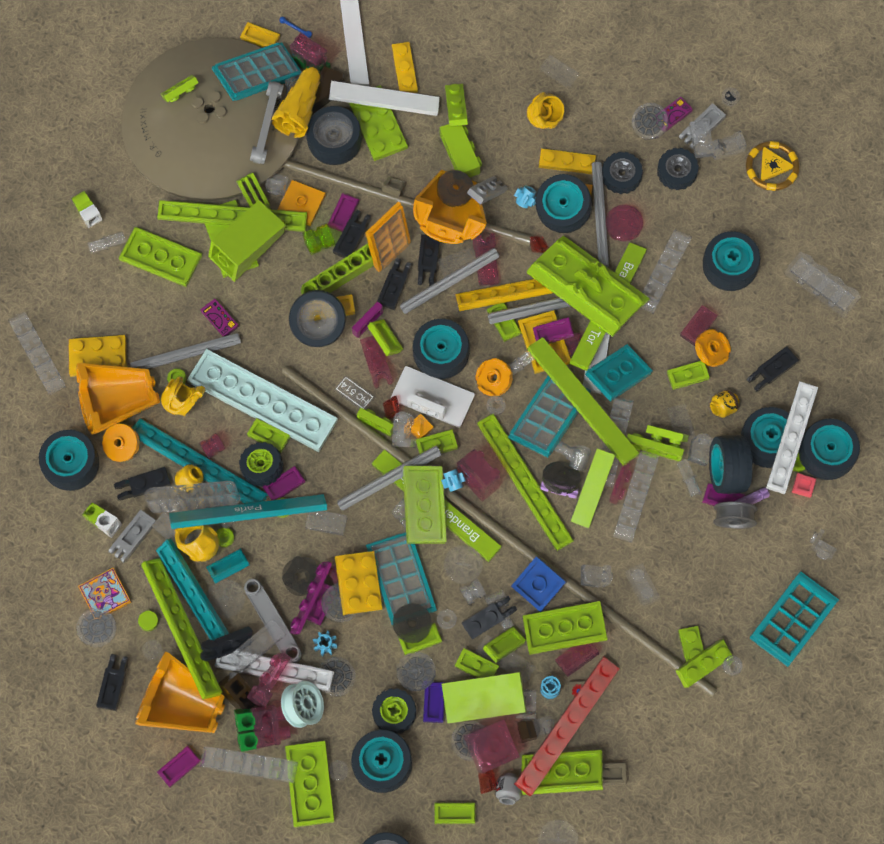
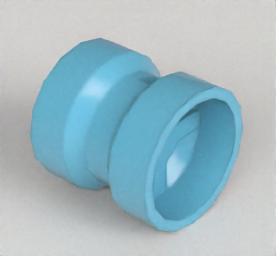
[540,676,561,699]

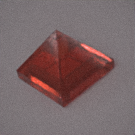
[530,236,549,253]
[383,396,401,420]
[478,770,497,794]

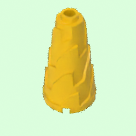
[271,67,320,138]

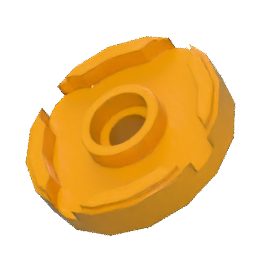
[695,329,731,367]
[475,358,513,397]
[102,424,140,462]

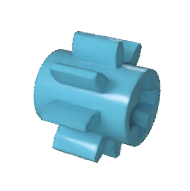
[514,185,537,209]
[441,469,466,492]
[313,631,337,656]

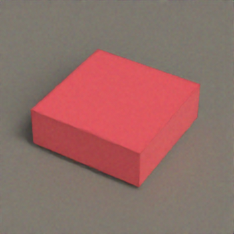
[792,473,816,498]

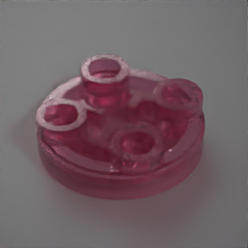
[606,205,643,241]

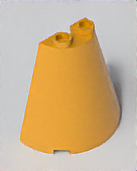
[413,170,487,244]
[76,363,160,434]
[135,651,225,733]

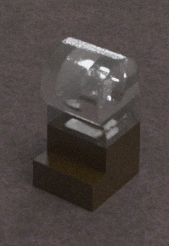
[517,716,555,743]

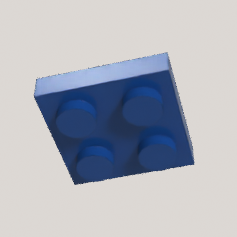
[511,556,567,612]

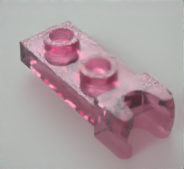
[473,233,499,285]
[360,336,393,389]
[247,653,291,707]

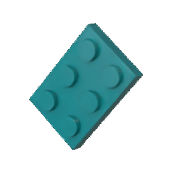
[585,344,653,402]

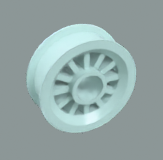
[281,681,324,728]

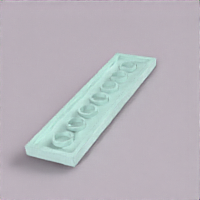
[187,349,338,452]

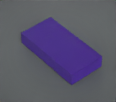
[423,682,445,723]

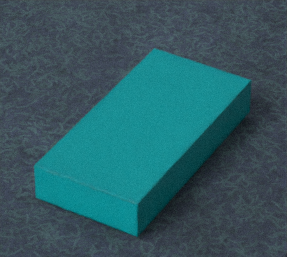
[206,548,250,584]

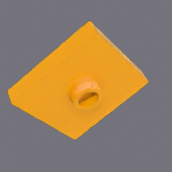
[277,180,326,226]

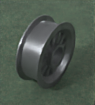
[713,502,757,529]

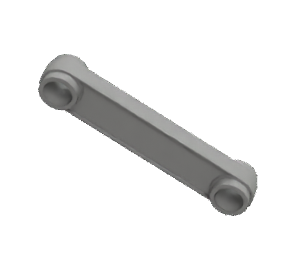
[250,81,284,164]
[244,579,301,663]

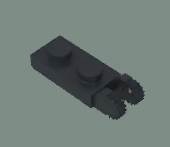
[333,210,371,258]
[418,234,440,286]
[377,258,412,310]
[746,347,799,392]
[114,467,171,501]
[461,596,518,639]
[200,626,253,661]
[96,654,129,712]

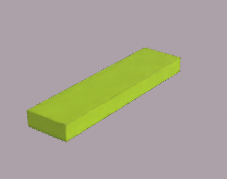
[571,448,616,528]

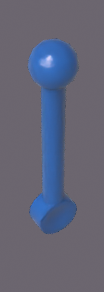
[279,16,312,38]

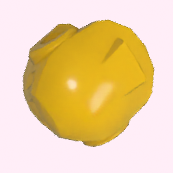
[527,92,564,129]
[161,376,206,416]
[174,525,220,562]

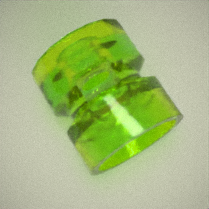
[302,223,336,255]

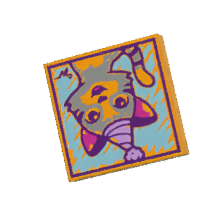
[78,568,131,619]

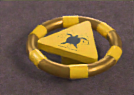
[746,141,800,191]

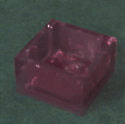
[457,448,500,502]
[463,719,519,773]

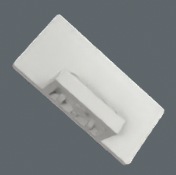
[391,366,475,428]

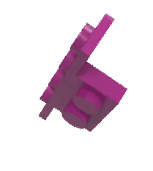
[290,561,337,634]

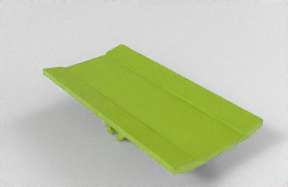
[527,235,650,337]

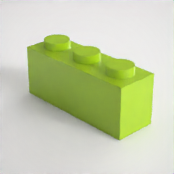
[439,124,482,180]

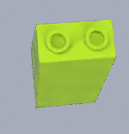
[208,200,286,282]

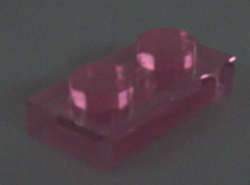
[680,305,718,346]
[609,464,632,505]
[555,643,599,677]

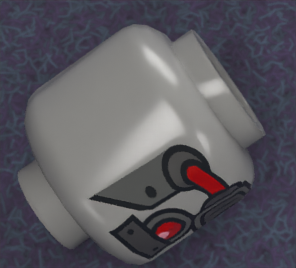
[495,773,522,805]

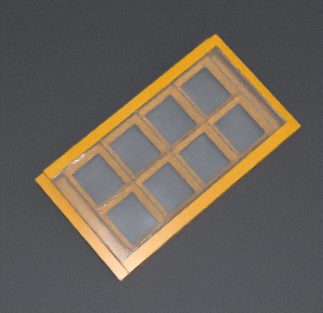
[365,201,411,272]

